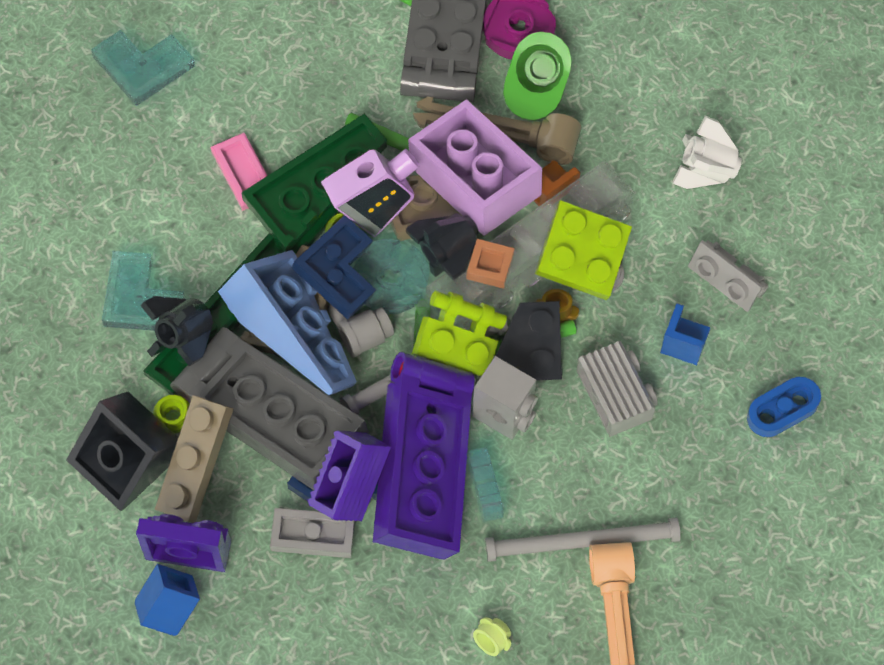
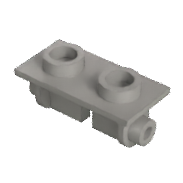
[688,240,769,312]

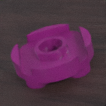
[483,0,556,60]

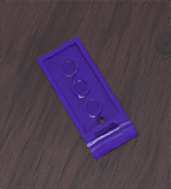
[372,352,475,560]

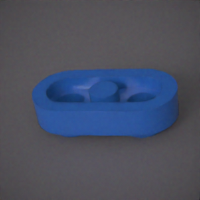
[747,377,821,437]

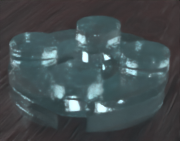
[353,238,429,314]

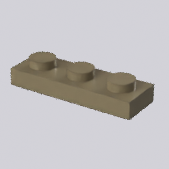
[155,395,233,523]

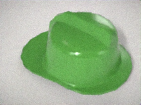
[503,32,572,120]

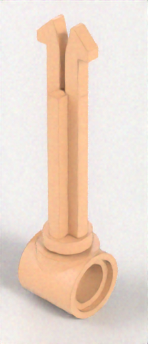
[589,542,635,665]

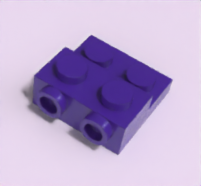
[136,514,231,572]

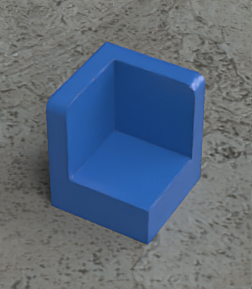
[660,303,710,366]
[135,563,200,636]

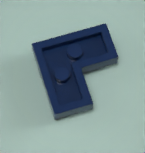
[291,215,376,320]

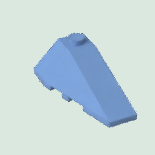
[218,250,357,395]

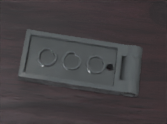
[400,0,487,103]
[170,328,369,490]

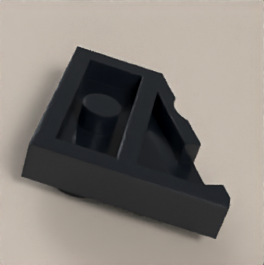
[496,301,562,380]

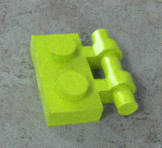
[412,290,507,377]

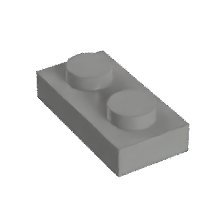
[270,508,355,558]

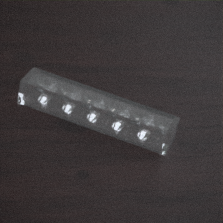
[426,160,634,331]

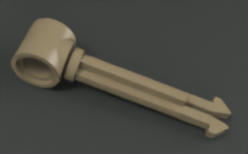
[413,97,581,165]

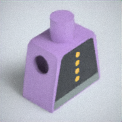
[321,149,420,237]

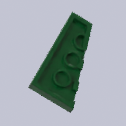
[241,113,387,252]

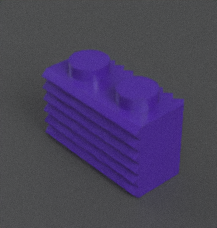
[307,430,391,522]

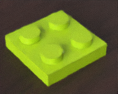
[535,200,632,300]

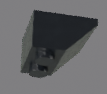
[66,391,179,511]

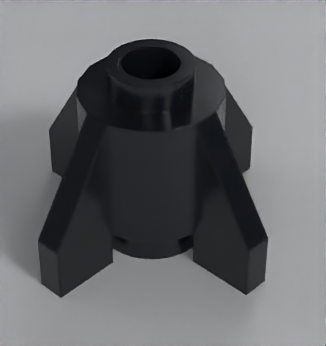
[406,213,479,281]
[140,296,213,366]

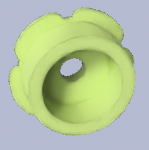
[473,617,511,656]

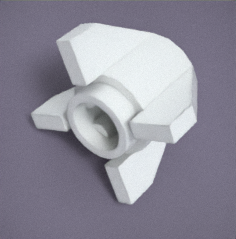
[673,116,742,189]

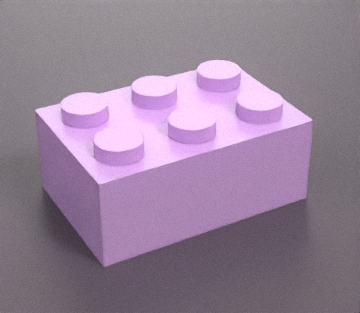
[408,99,542,236]

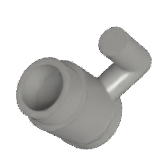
[328,304,394,358]

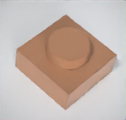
[466,239,515,289]

